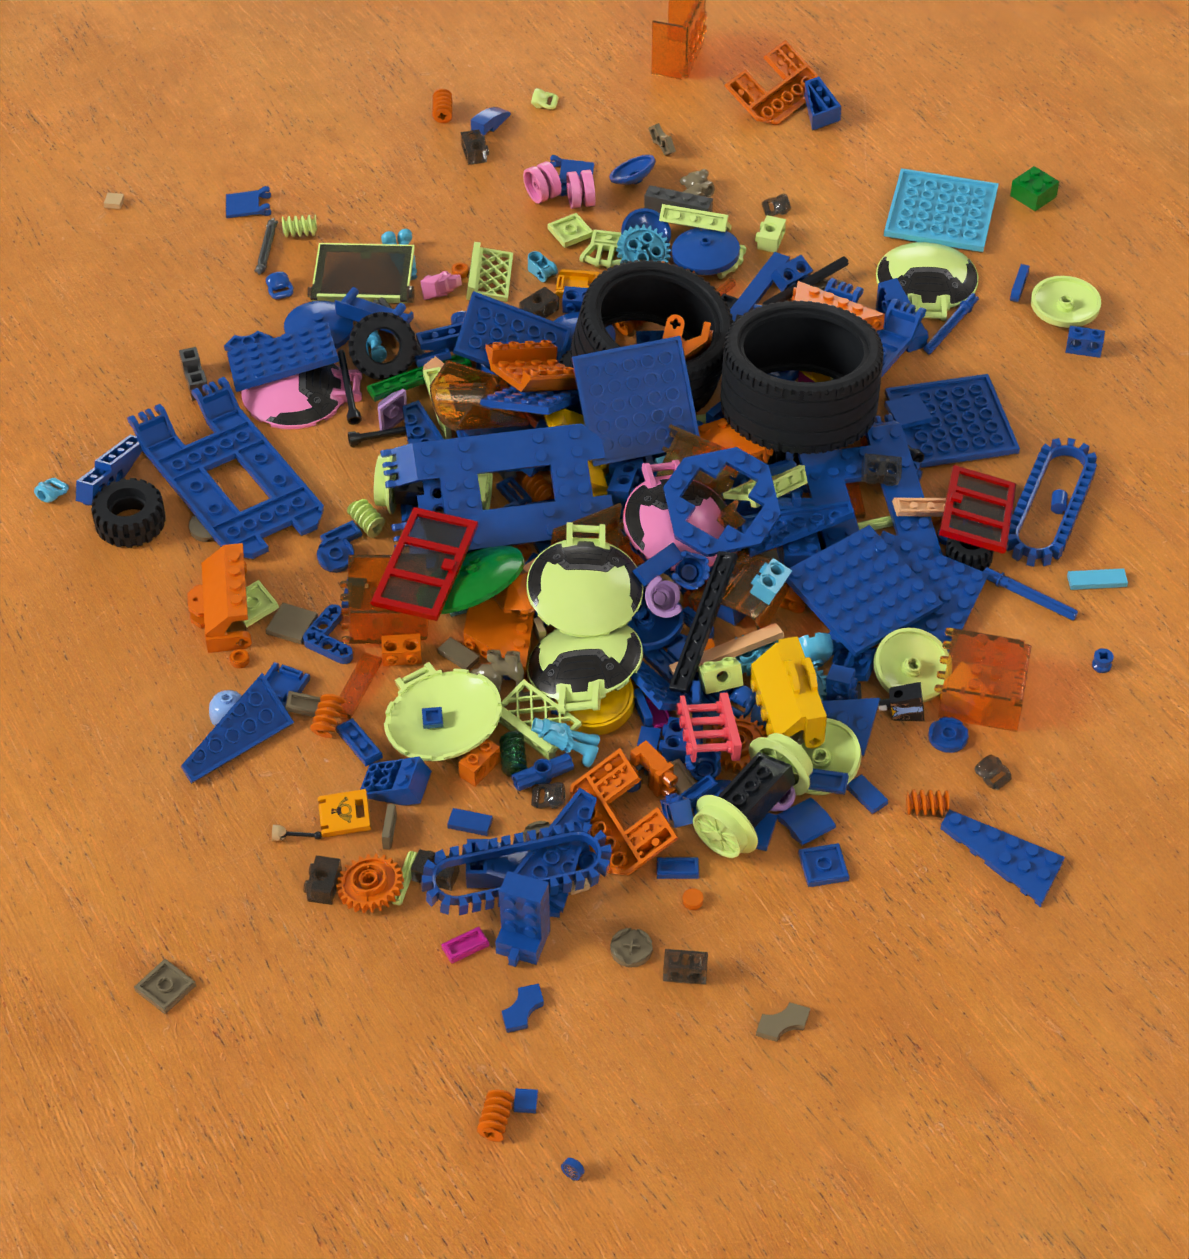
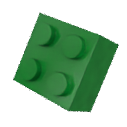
[1010,166,1059,211]

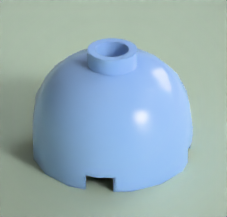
[209,690,242,726]

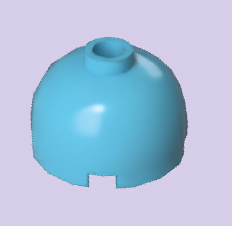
[798,633,833,668]

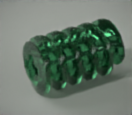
[499,731,527,777]

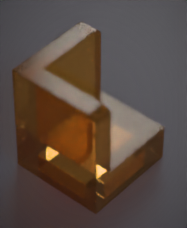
[717,500,745,529]

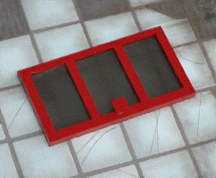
[939,465,1016,554]
[370,507,478,621]

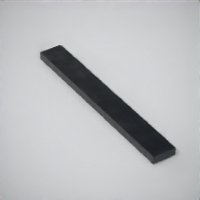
[669,551,738,694]

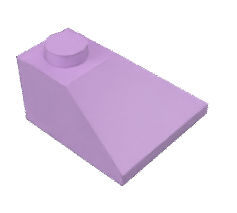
[378,389,407,430]

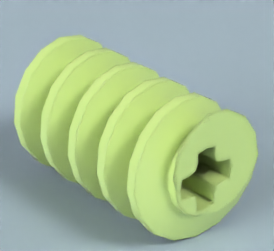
[282,215,317,238]
[347,499,385,538]

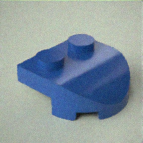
[833,648,877,681]

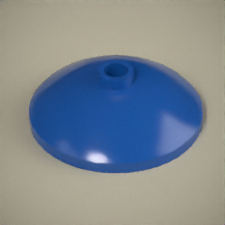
[609,155,656,185]
[621,208,671,255]

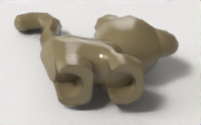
[679,169,715,197]
[470,650,534,697]

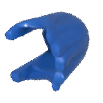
[672,550,710,590]

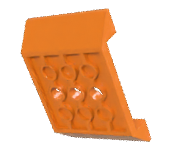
[485,340,578,392]

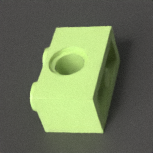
[755,215,786,253]
[698,657,744,694]

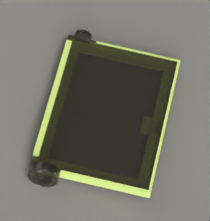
[307,243,415,303]

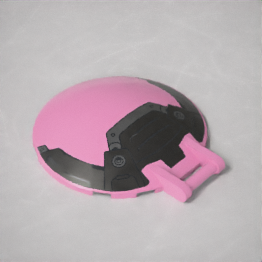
[241,363,362,429]
[623,460,734,571]

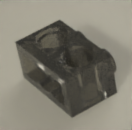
[460,129,489,165]
[861,453,902,486]
[663,949,708,984]

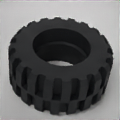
[348,312,417,380]
[91,478,166,548]

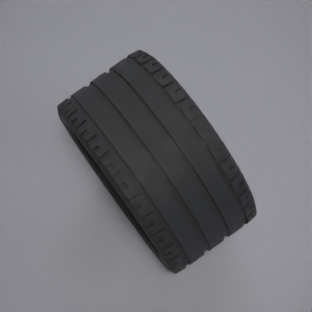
[570,260,734,413]
[720,300,884,454]

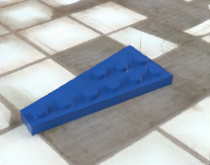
[402,400,444,444]
[631,660,692,711]
[750,698,881,756]

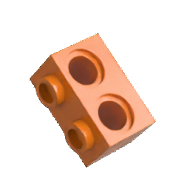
[381,633,422,666]
[458,739,501,787]

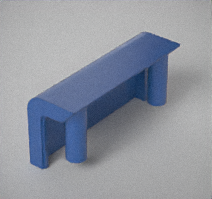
[334,287,414,334]

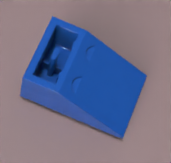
[360,756,432,806]
[466,839,530,888]

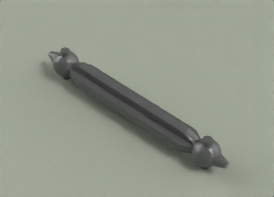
[254,218,278,275]

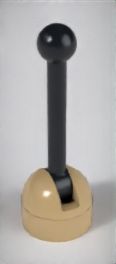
[272,824,322,841]

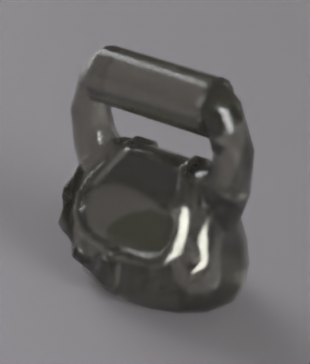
[762,194,791,216]
[974,754,1012,790]
[531,782,566,809]

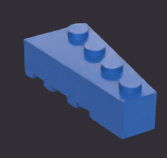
[876,278,929,352]

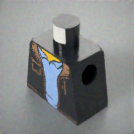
[879,682,925,721]

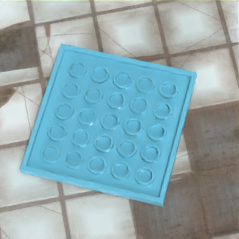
[884,168,999,252]

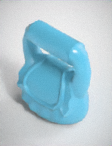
[34,478,69,503]

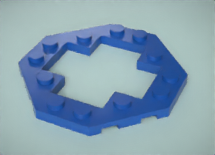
[663,447,781,557]

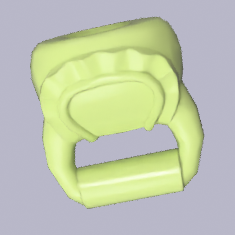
[531,88,559,109]

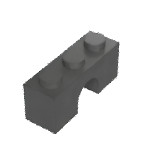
[179,347,208,401]

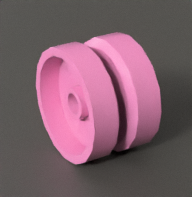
[523,161,562,204]
[566,170,595,209]

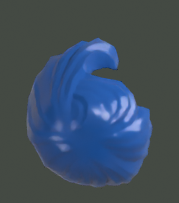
[685,751,721,781]

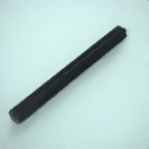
[763,256,849,305]

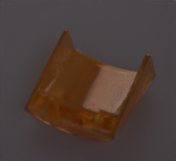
[430,360,530,431]
[687,551,790,630]

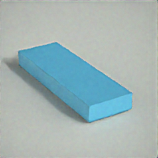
[1067,568,1128,590]

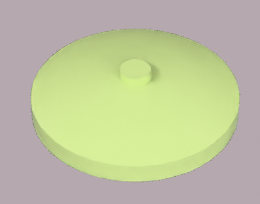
[1031,276,1101,328]
[874,628,952,702]
[800,718,862,795]

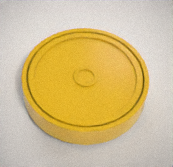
[555,678,635,735]

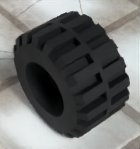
[945,525,994,572]

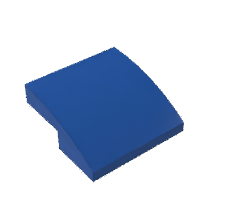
[777,797,836,845]

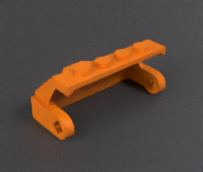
[663,315,713,361]
[187,543,252,653]

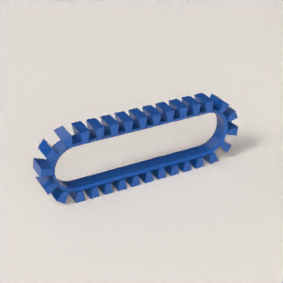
[1006,438,1097,567]
[421,822,612,915]

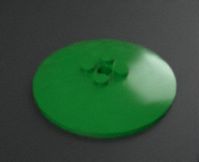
[416,546,525,614]

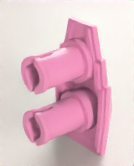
[420,271,462,300]

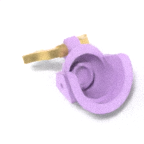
[645,573,685,618]

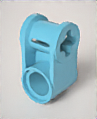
[528,251,558,282]

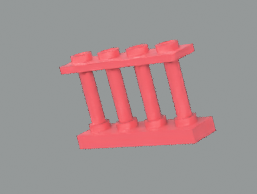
[676,693,742,762]

